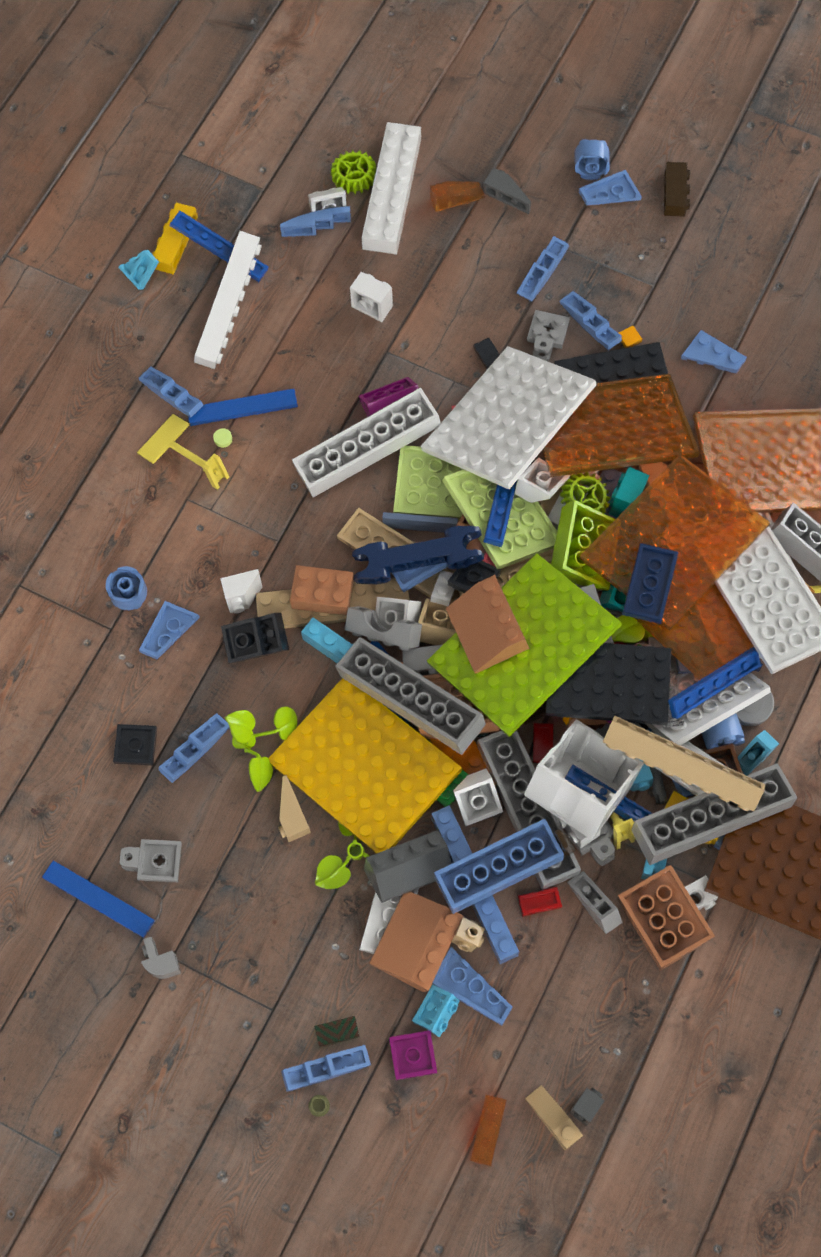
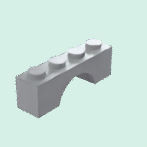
[345,606,422,651]

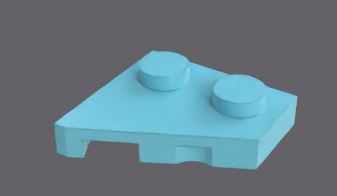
[118,250,159,290]

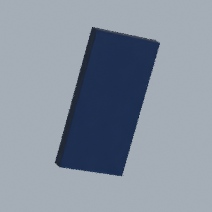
[622,543,679,624]

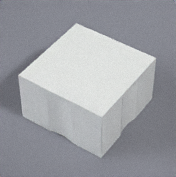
[524,719,644,840]

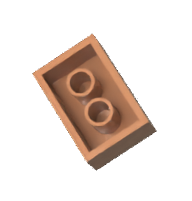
[290,565,354,616]

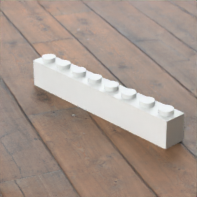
[194,231,262,369]

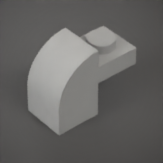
[141,937,181,979]

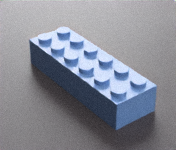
[434,819,564,914]

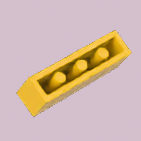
[152,203,198,275]

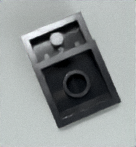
[221,613,289,664]

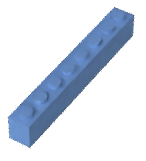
[431,805,519,964]

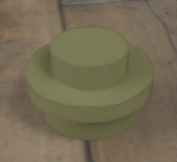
[309,1095,330,1117]

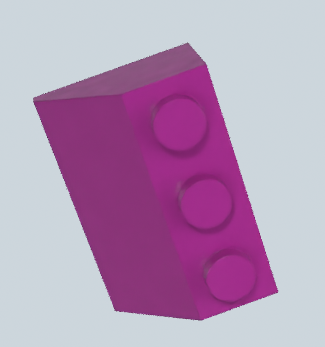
[358,377,419,417]

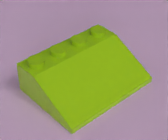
[551,500,621,591]

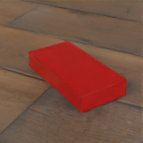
[533,723,553,763]
[518,887,562,917]

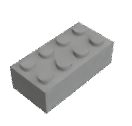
[771,502,821,581]

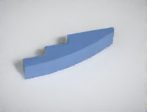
[280,206,351,237]
[517,236,569,302]
[560,291,622,350]
[138,367,204,417]
[159,713,230,783]
[281,1045,371,1092]

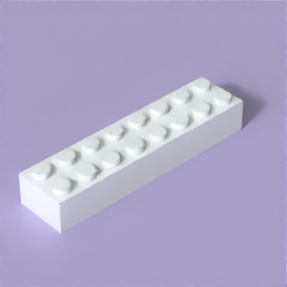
[362,122,421,254]
[292,388,441,497]

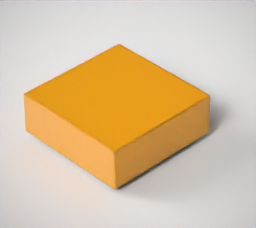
[619,325,642,348]

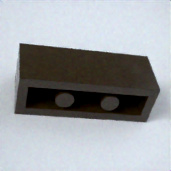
[664,162,690,217]

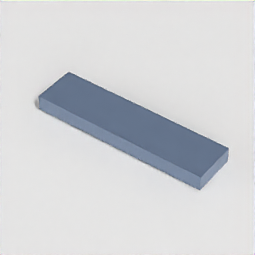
[382,512,458,533]

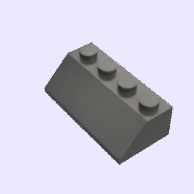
[363,830,452,903]

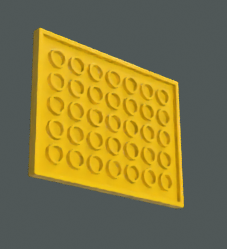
[269,678,462,854]

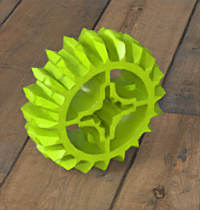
[331,150,377,194]
[560,471,611,517]

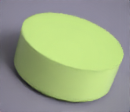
[213,428,232,448]

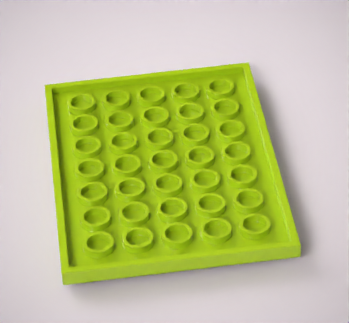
[427,553,622,737]

